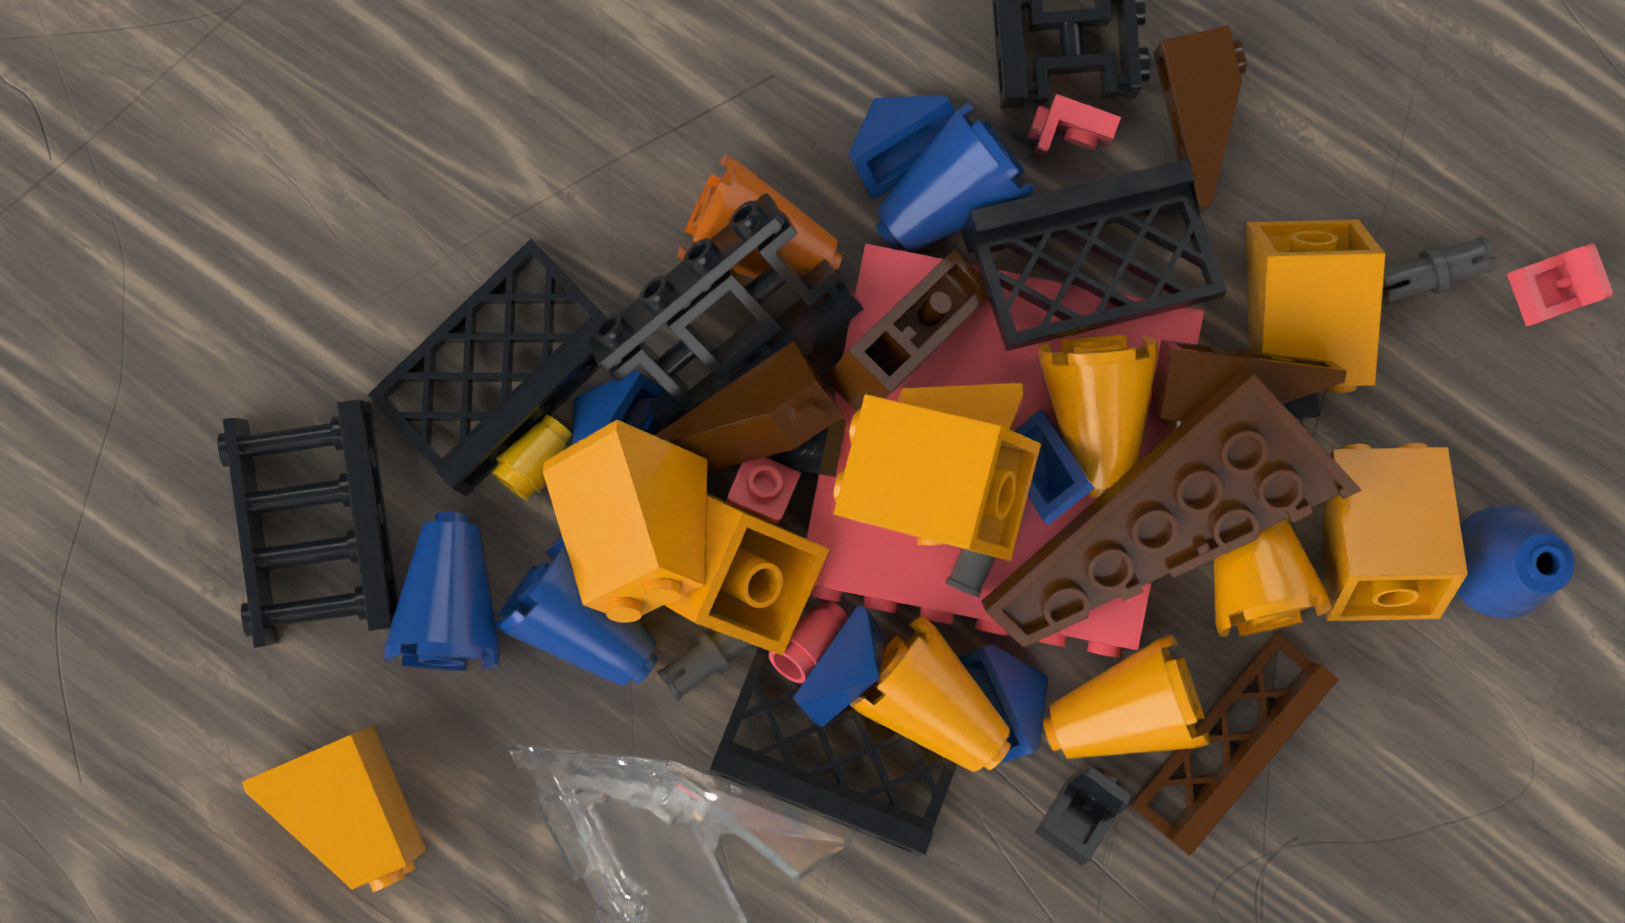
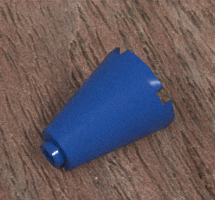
[875,100,1038,253]
[1456,505,1575,619]
[384,512,501,671]
[495,536,658,687]

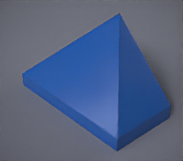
[848,95,955,200]
[573,369,665,444]
[1014,409,1095,525]
[793,605,885,727]
[957,644,1048,763]

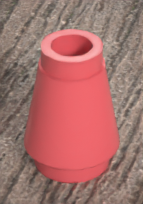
[769,599,848,683]

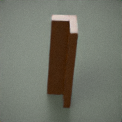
[1129,632,1339,857]

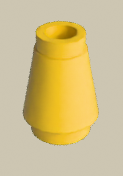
[492,414,573,501]

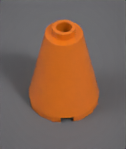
[677,154,843,286]

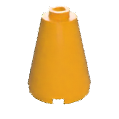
[1038,335,1158,498]
[1213,519,1332,637]
[850,616,1011,772]
[1043,634,1210,759]

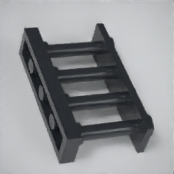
[217,399,398,648]

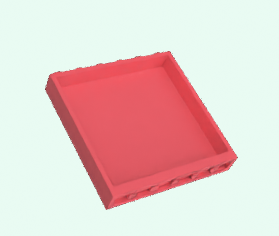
[807,244,1204,658]

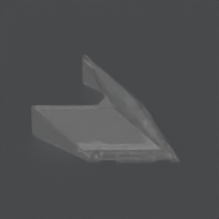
[508,745,855,923]

